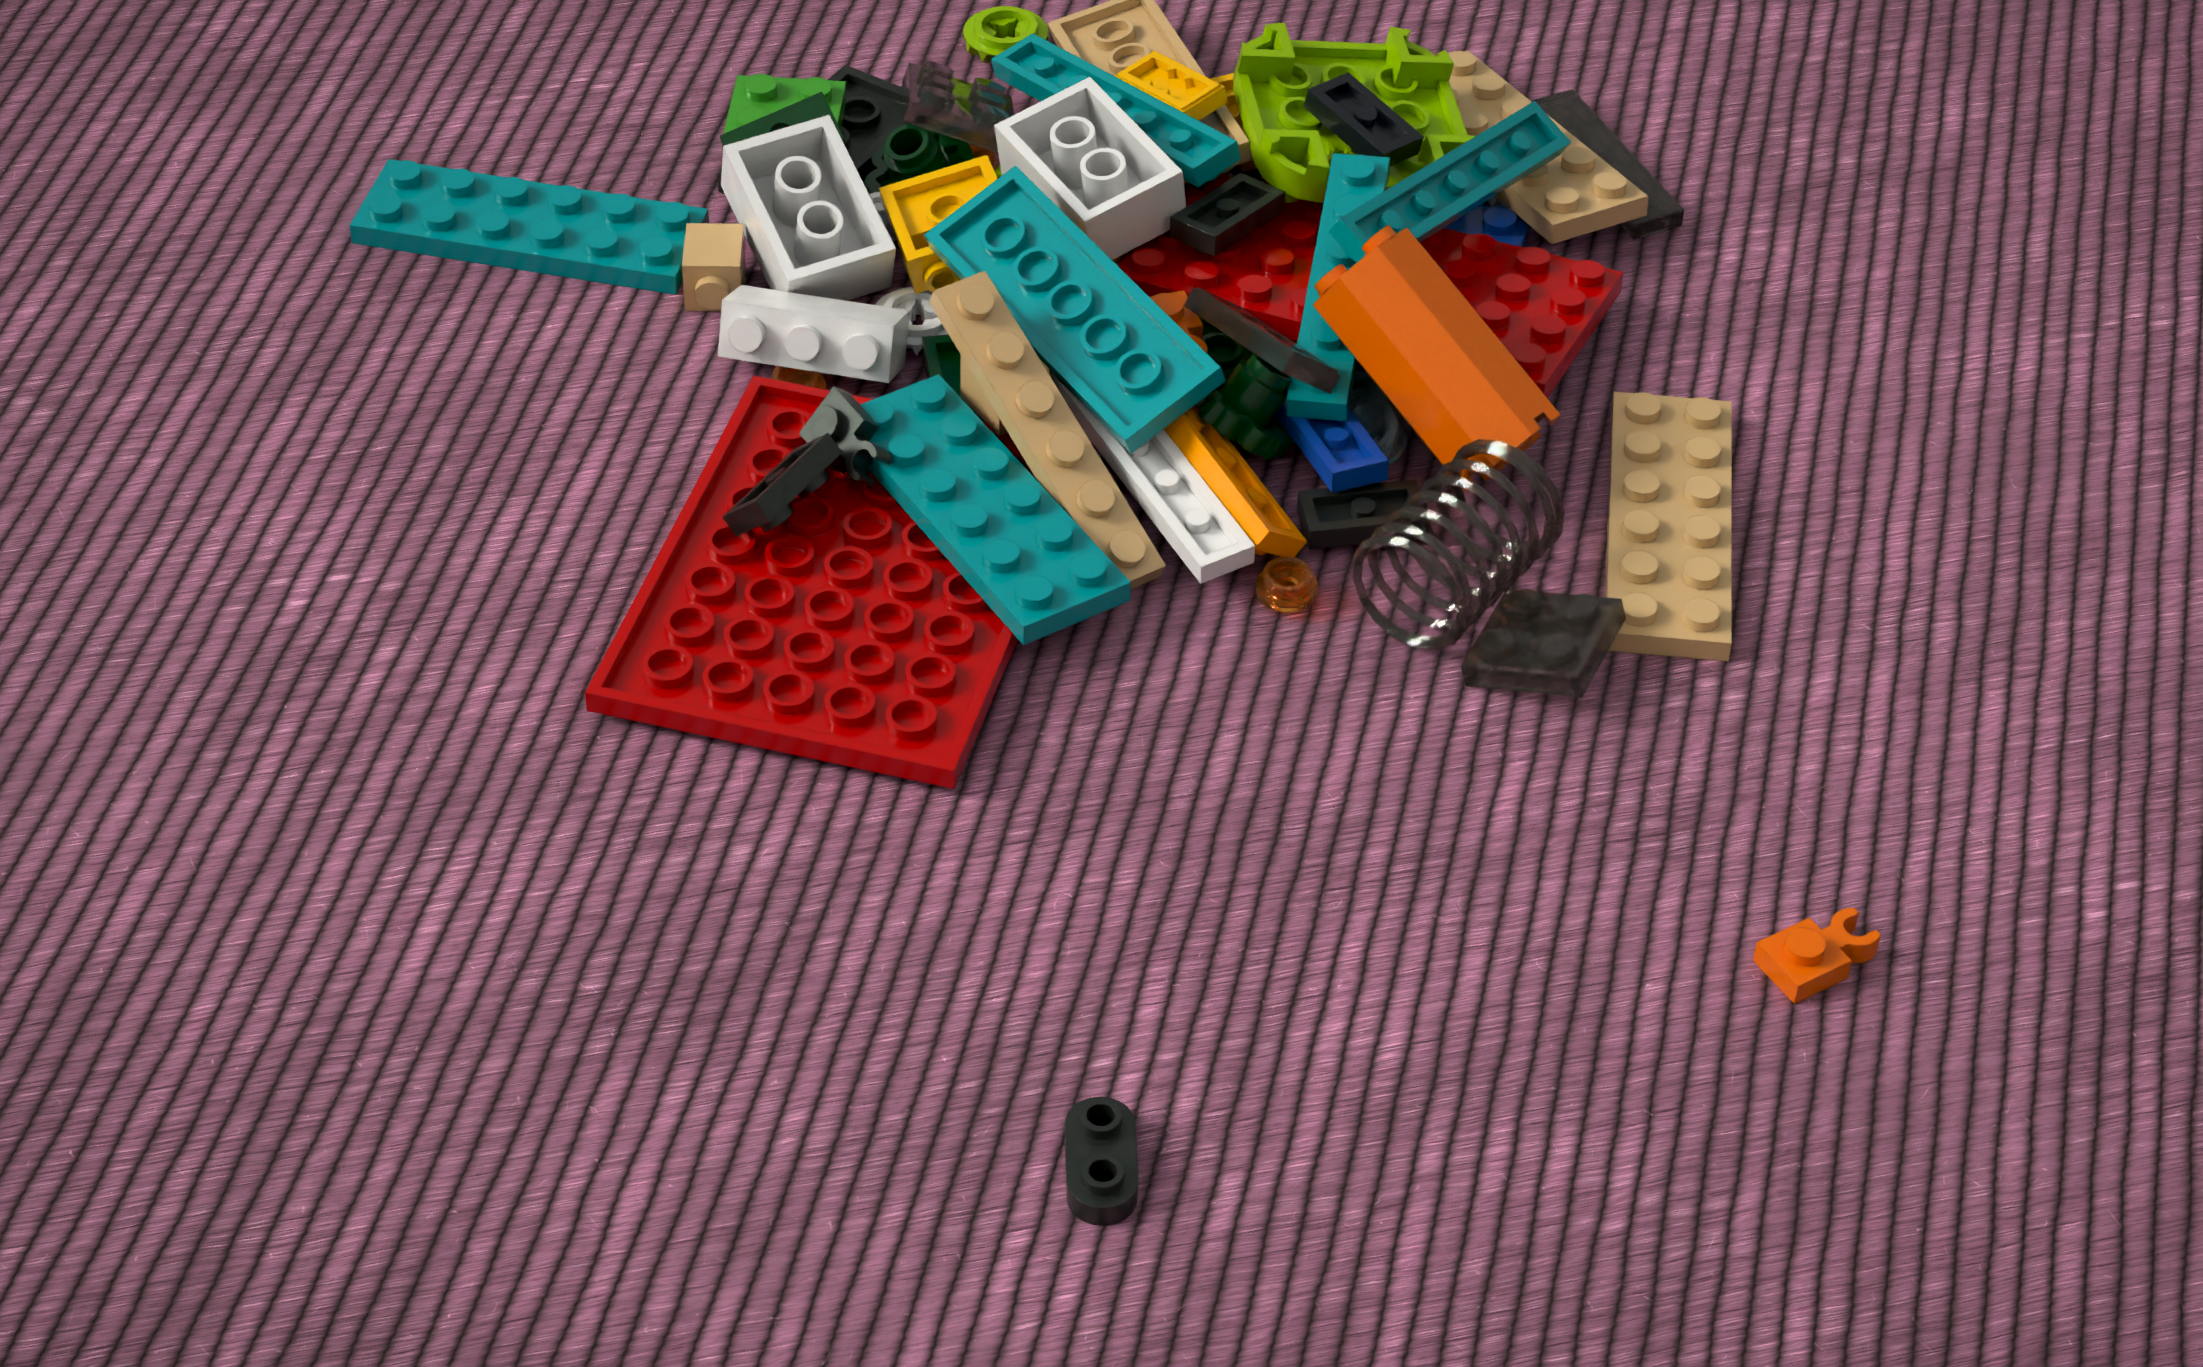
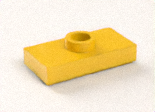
[1115,51,1228,121]

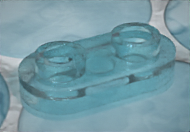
[1349,371,1408,466]

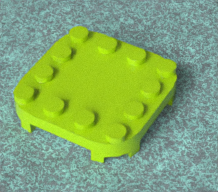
[1233,22,1475,203]

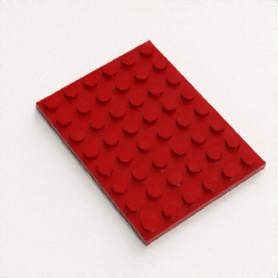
[585,375,1095,789]

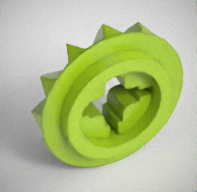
[963,6,1048,63]

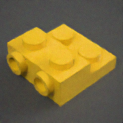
[879,155,997,294]

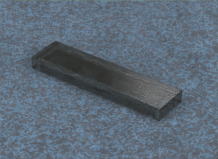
[1531,89,1684,239]
[1184,287,1340,394]

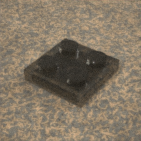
[1461,589,1626,697]

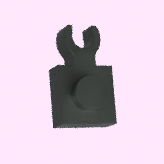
[799,386,892,487]

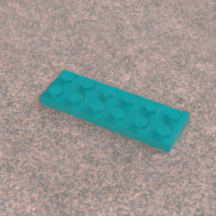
[349,159,709,295]
[924,165,1226,454]
[860,374,1131,645]

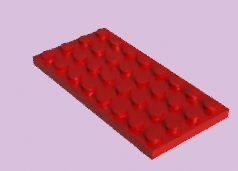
[1118,172,1623,399]

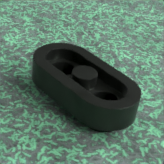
[1065,1097,1138,1226]

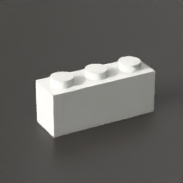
[718,285,910,383]

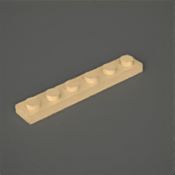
[929,271,1166,589]

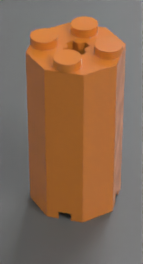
[1313,225,1561,495]

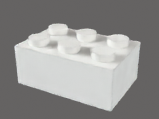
[994,77,1186,260]
[721,115,896,301]

